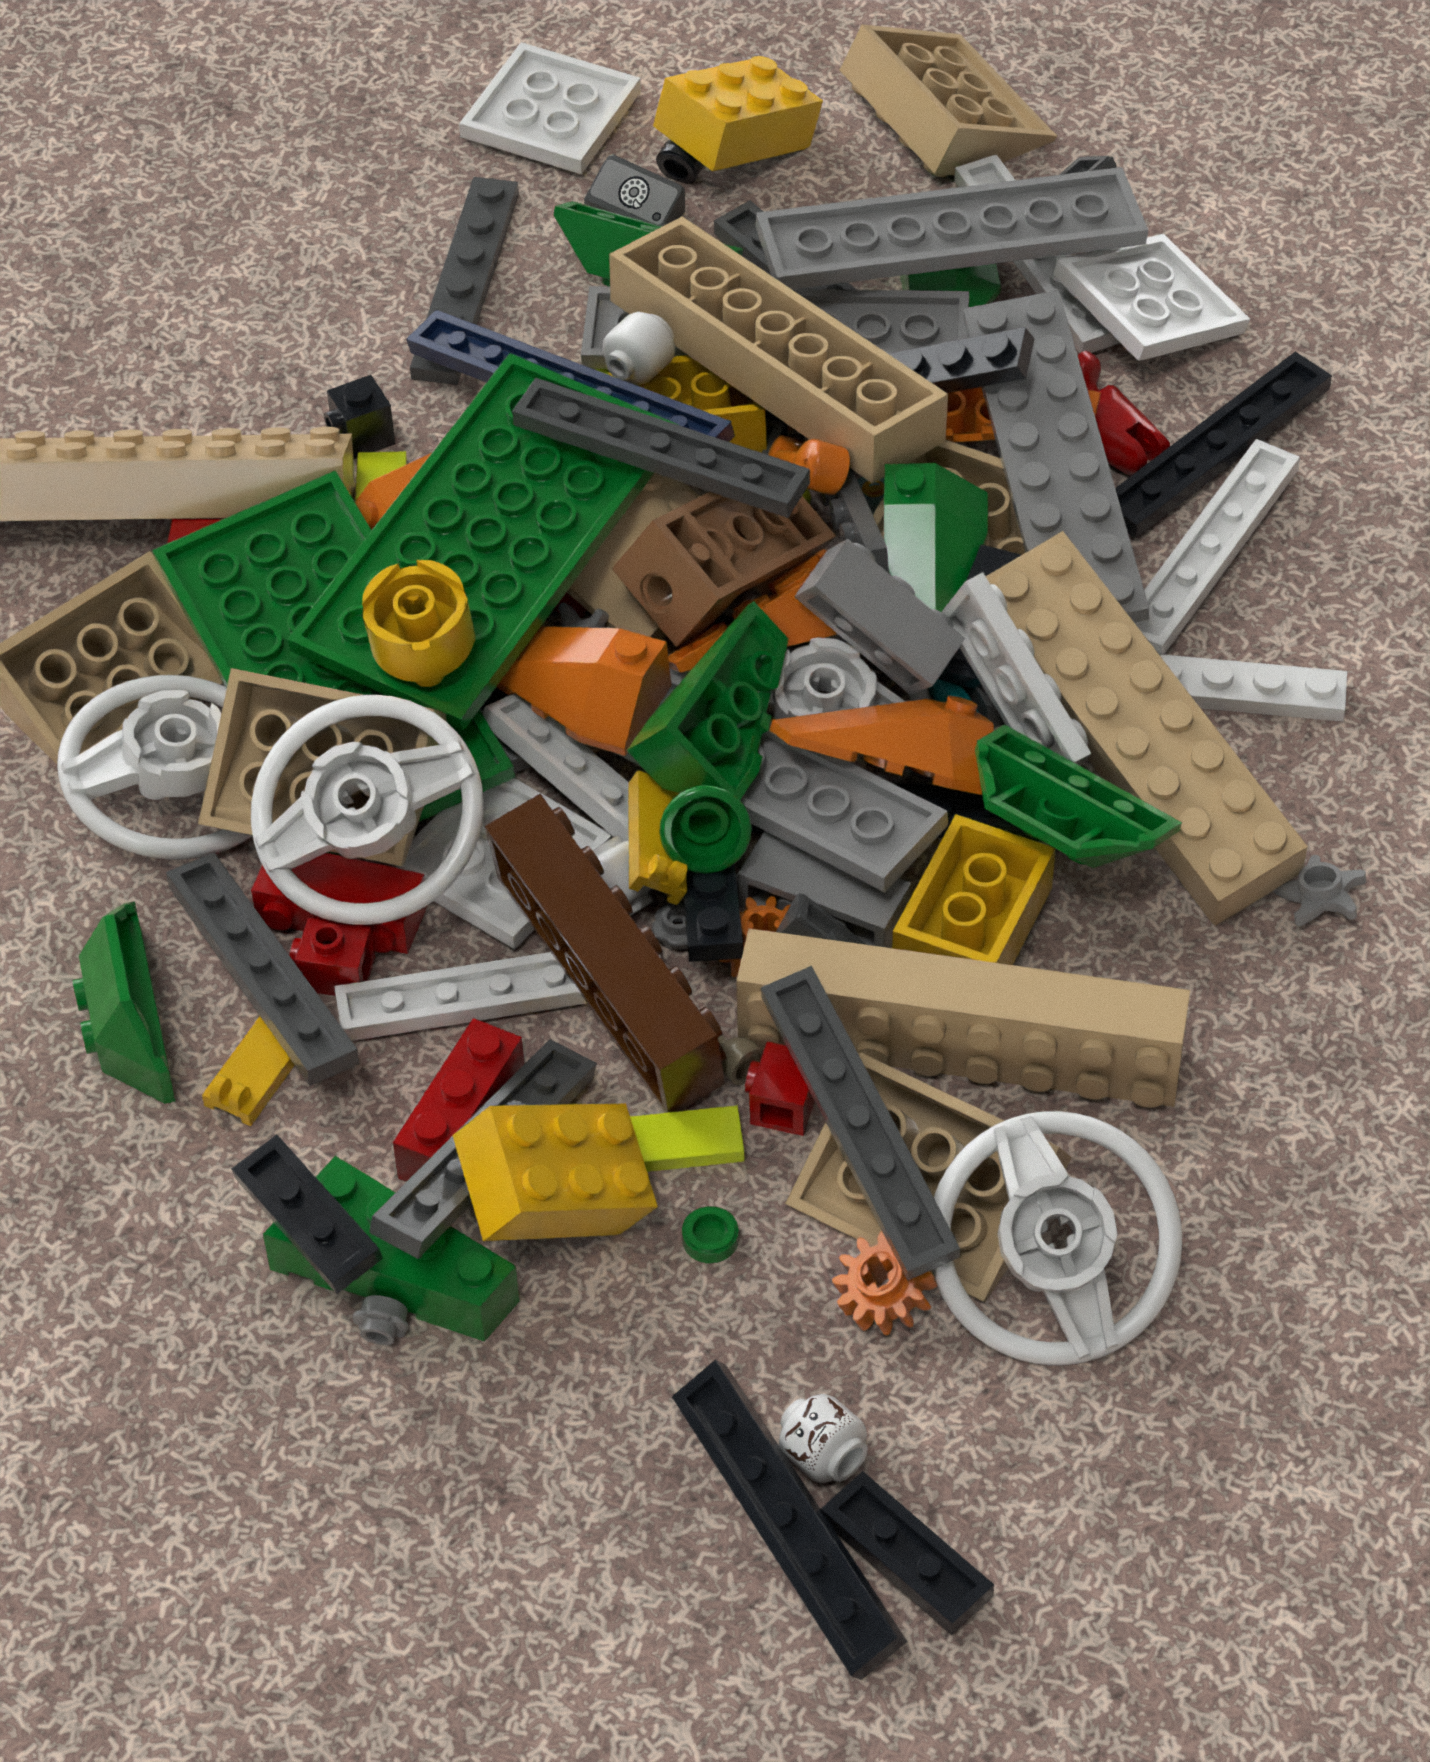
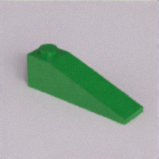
[884,463,988,612]
[626,601,789,800]

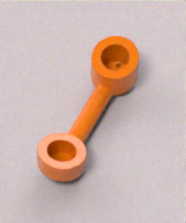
[768,435,850,495]

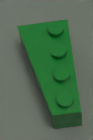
[263,1156,520,1342]

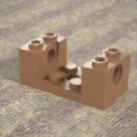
[612,492,836,647]

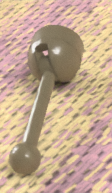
[718,1035,763,1086]

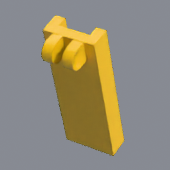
[628,770,687,905]
[202,1016,295,1126]

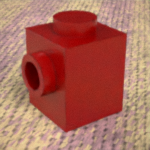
[289,918,375,996]
[745,1041,815,1136]

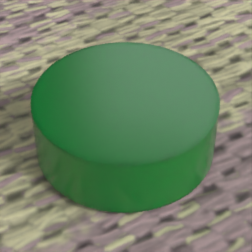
[682,1206,739,1263]

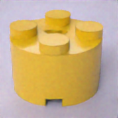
[362,560,475,687]

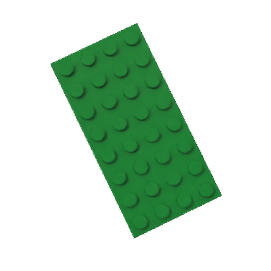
[287,353,679,731]
[152,470,515,856]

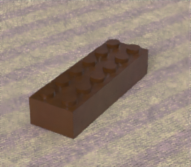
[484,794,727,1113]

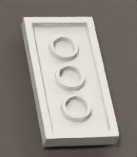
[942,572,1091,765]

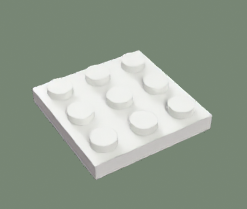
[459,42,641,174]
[1053,234,1250,361]
[389,778,613,950]

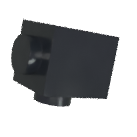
[324,375,395,460]

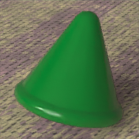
[659,785,752,874]

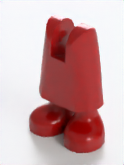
[1078,351,1171,476]

